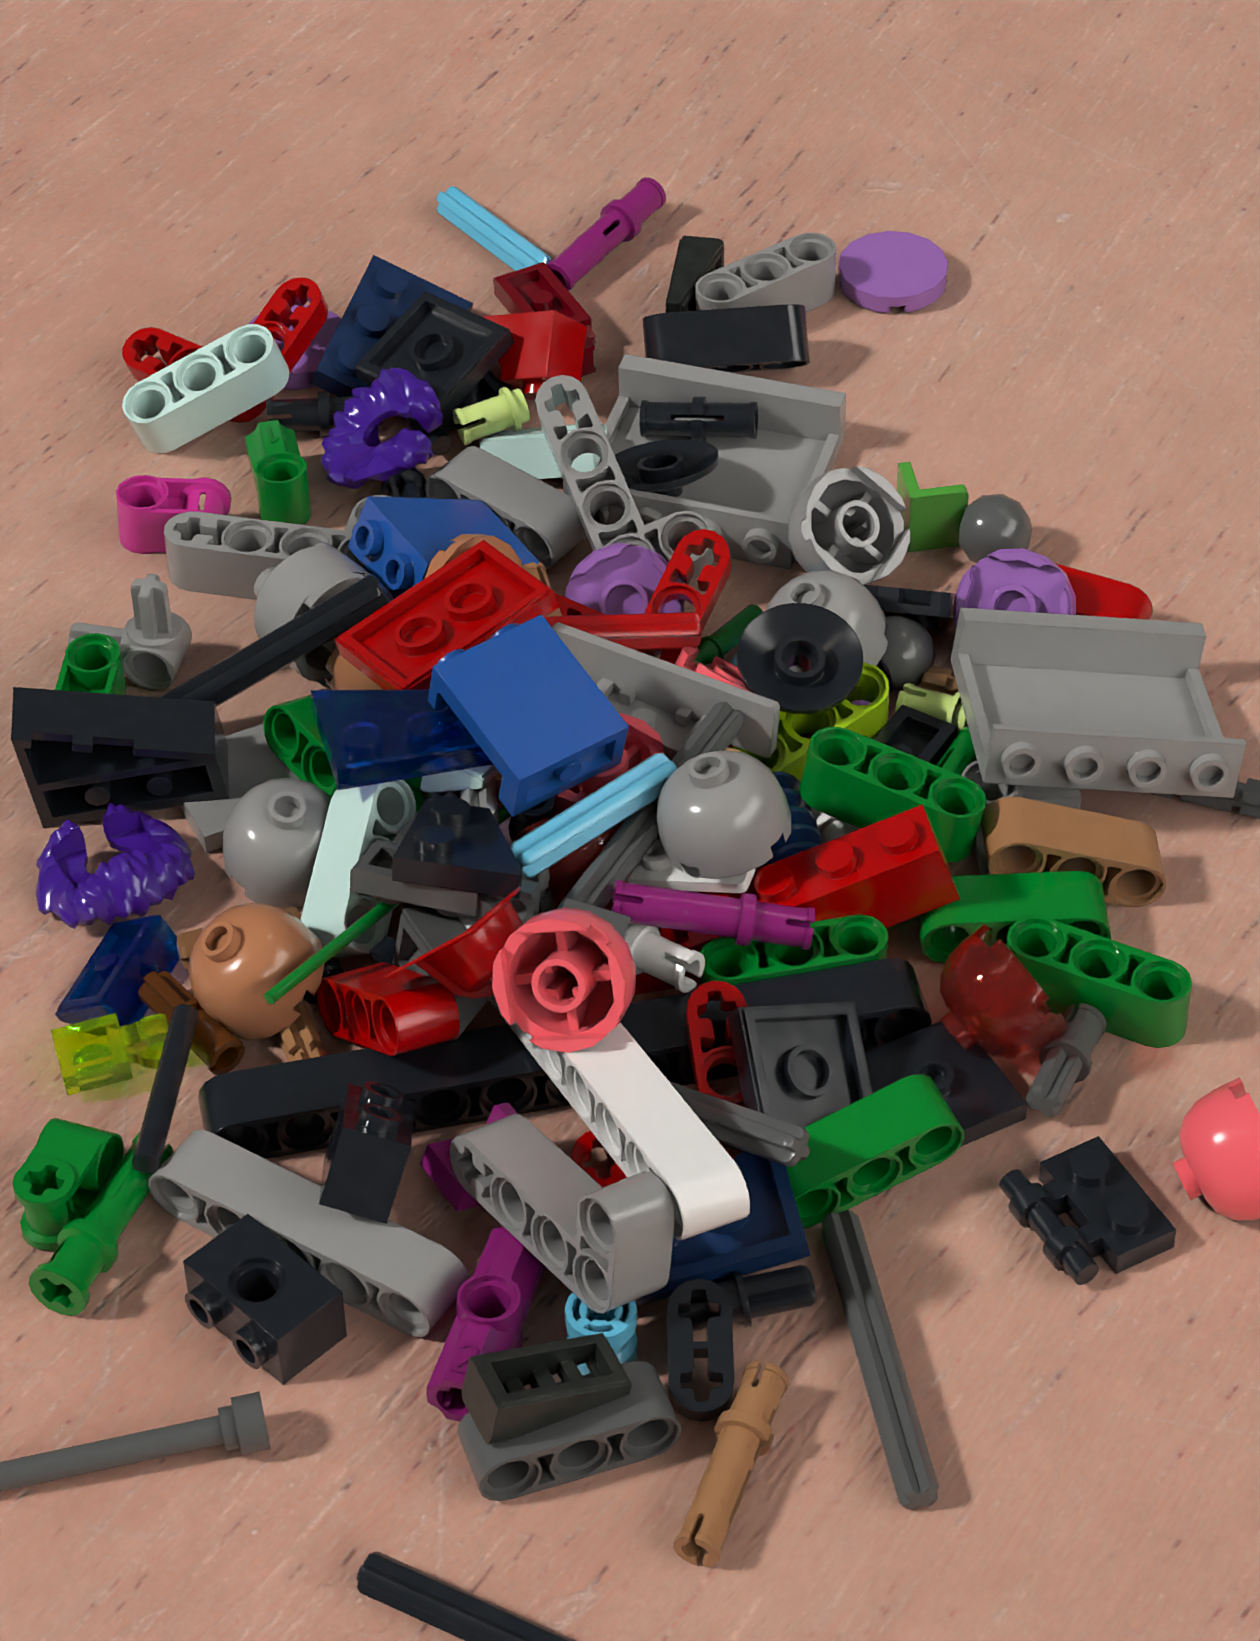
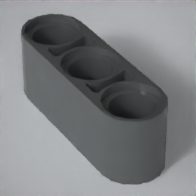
[457,1361,682,1501]

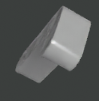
[535,375,714,584]
[164,495,390,600]
[450,1114,675,1314]

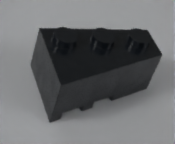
[11,687,229,828]

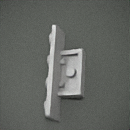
[552,622,780,761]

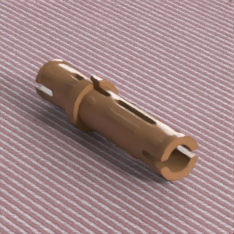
[673,1361,789,1567]

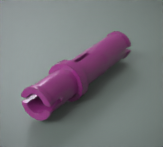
[546,177,666,291]
[611,880,815,950]

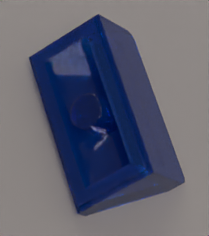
[55,915,180,1038]

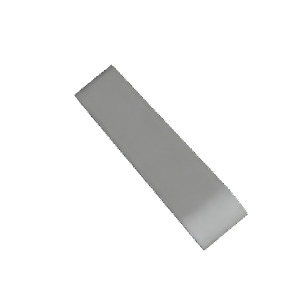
[148,1129,469,1337]

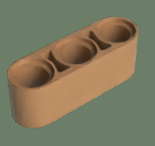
[981,796,1166,907]

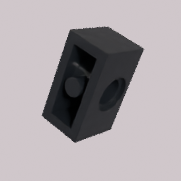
[319,1082,414,1224]
[183,1214,347,1385]

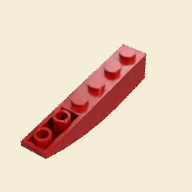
[634,804,960,995]

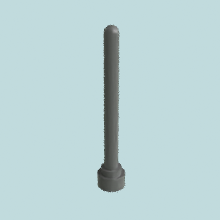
[0,1391,271,1492]

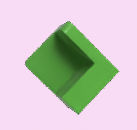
[897,462,969,552]

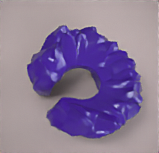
[321,368,443,489]
[36,803,195,929]

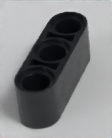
[642,304,810,373]

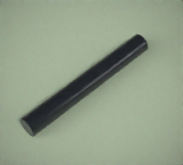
[132,1004,199,1174]

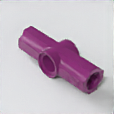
[426,1227,546,1422]

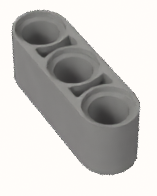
[696,233,836,312]
[424,446,587,569]

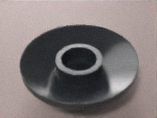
[615,439,719,497]
[737,603,863,714]

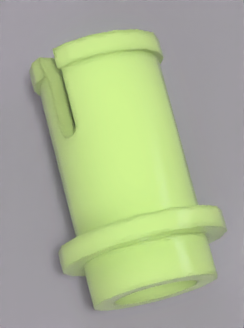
[452,387,530,445]
[895,683,968,733]

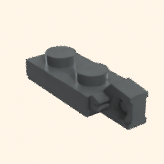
[350,840,541,924]

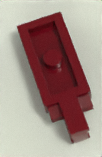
[493,262,596,377]

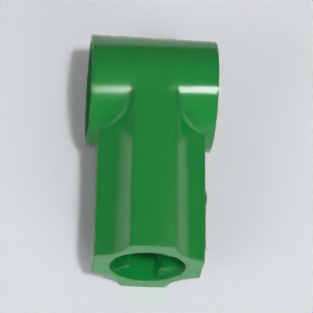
[245,420,312,525]

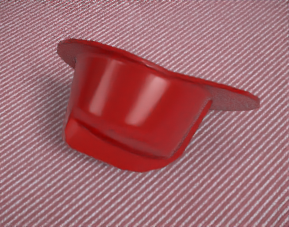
[381,886,523,999]

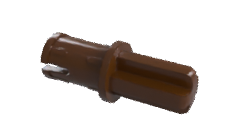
[138,971,245,1075]

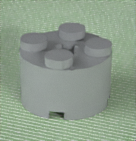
[254,542,394,687]

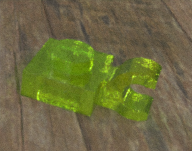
[51,1013,169,1096]

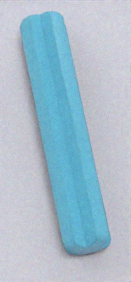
[436,186,552,271]
[510,753,677,878]

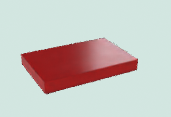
[334,540,559,710]

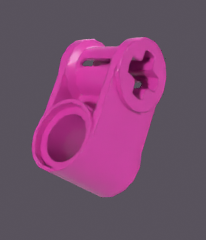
[116,475,232,554]

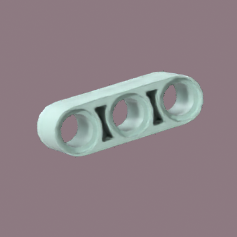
[122,324,290,453]
[300,776,416,958]

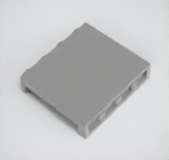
[563,354,846,570]
[950,607,1246,798]

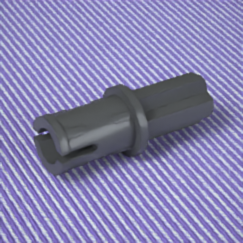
[1026,1003,1107,1117]

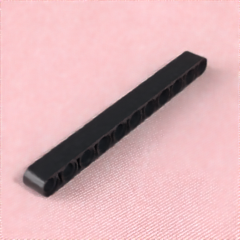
[198,958,932,1159]

